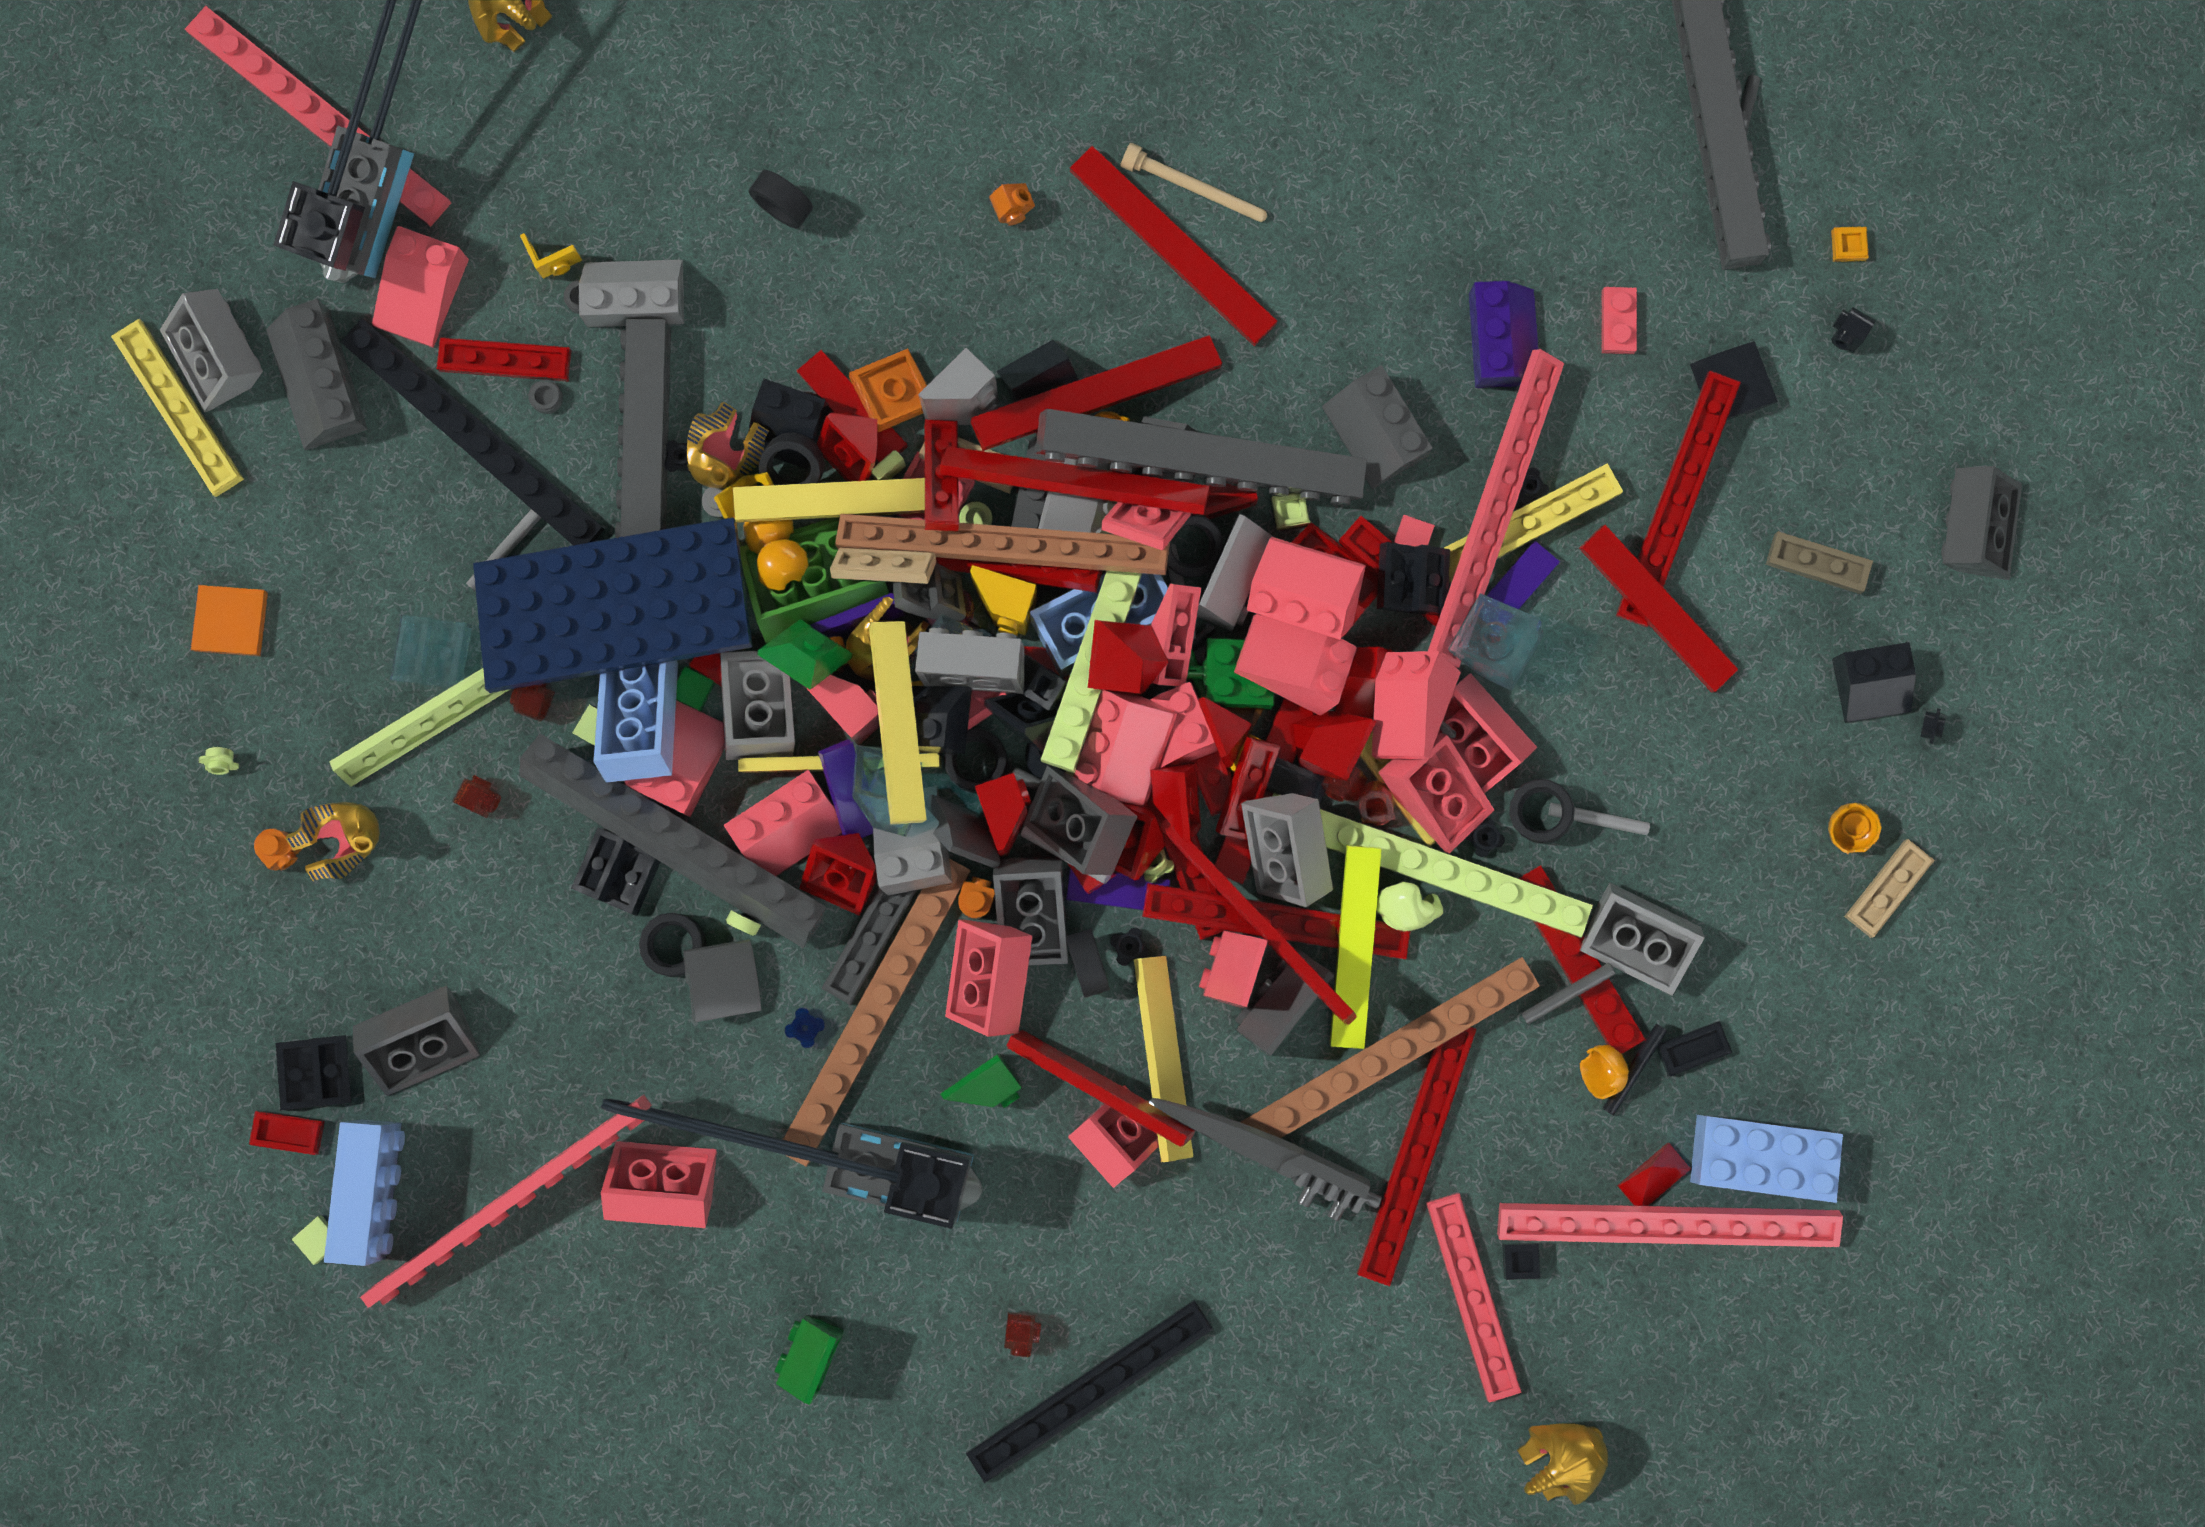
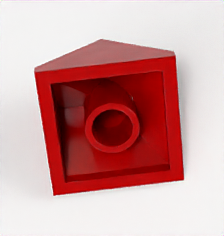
[817,412,877,482]
[1087,620,1169,694]
[1335,646,1394,718]
[1293,710,1376,781]
[1150,763,1201,840]
[1115,801,1166,880]
[799,833,877,916]

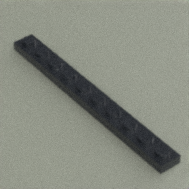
[340,318,605,546]

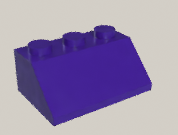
[1469,281,1538,388]

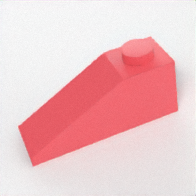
[1150,584,1201,686]

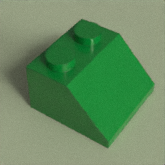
[774,1315,844,1405]

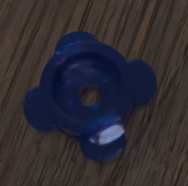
[785,1008,825,1048]

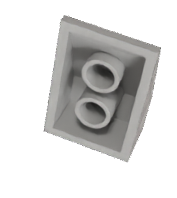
[720,651,795,760]
[872,786,953,895]

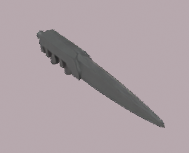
[1148,1098,1382,1221]

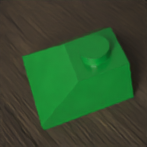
[757,619,853,690]
[940,1054,1022,1108]

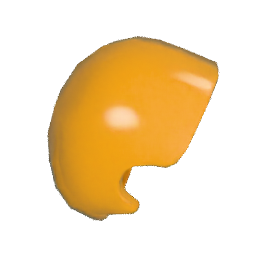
[743,520,794,554]
[757,539,808,591]
[1828,803,1882,854]
[1580,1045,1629,1099]

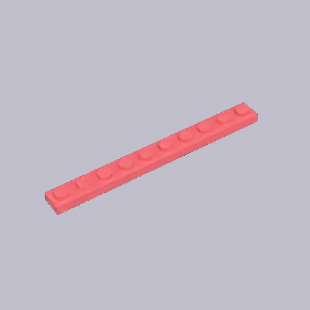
[185,6,451,227]
[1428,349,1564,668]
[360,1094,652,1308]
[1497,1203,1843,1247]

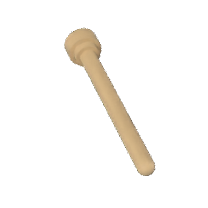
[1121,143,1267,222]

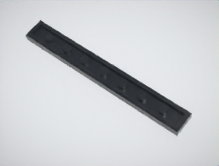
[966,1300,1213,1483]

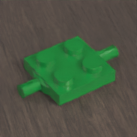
[1187,638,1273,709]

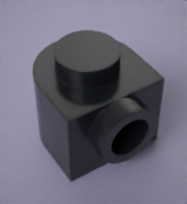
[1831,307,1876,353]

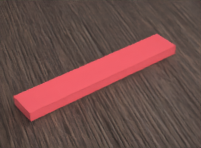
[1426,1193,1521,1403]

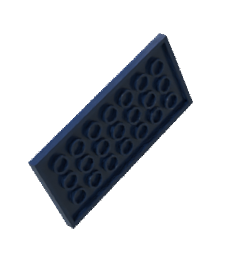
[473,517,752,693]

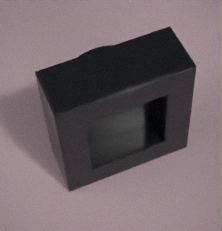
[1502,1243,1541,1280]

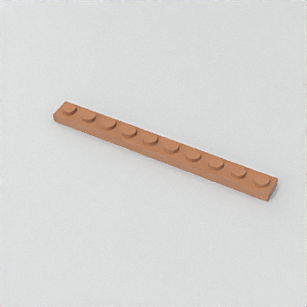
[835,514,1170,575]
[783,859,971,1167]
[1240,957,1540,1138]

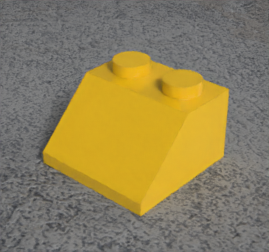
[970,565,1038,636]

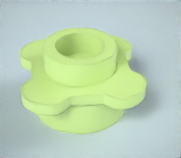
[199,747,239,775]
[1144,849,1174,883]

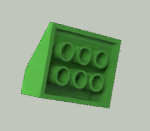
[740,517,890,644]

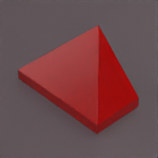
[1204,483,1258,520]
[1198,697,1252,768]
[1617,1143,1691,1206]

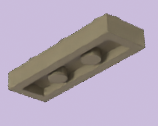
[1765,531,1873,594]

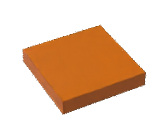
[849,348,927,433]
[191,585,268,657]

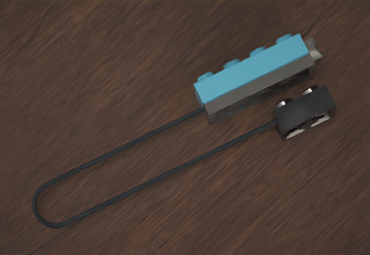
[273,0,422,283]
[601,1099,983,1229]

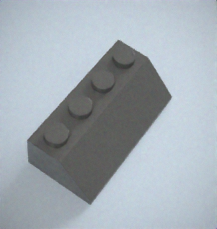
[266,299,368,450]

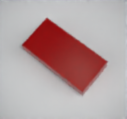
[249,1111,325,1155]

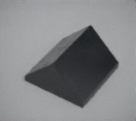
[997,340,1079,403]
[984,693,1061,753]

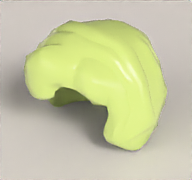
[1376,882,1443,932]

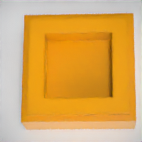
[1831,227,1869,262]

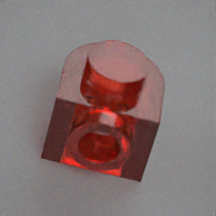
[510,683,555,722]
[1322,766,1368,802]
[452,775,501,818]
[1359,781,1396,826]
[1004,1312,1041,1357]

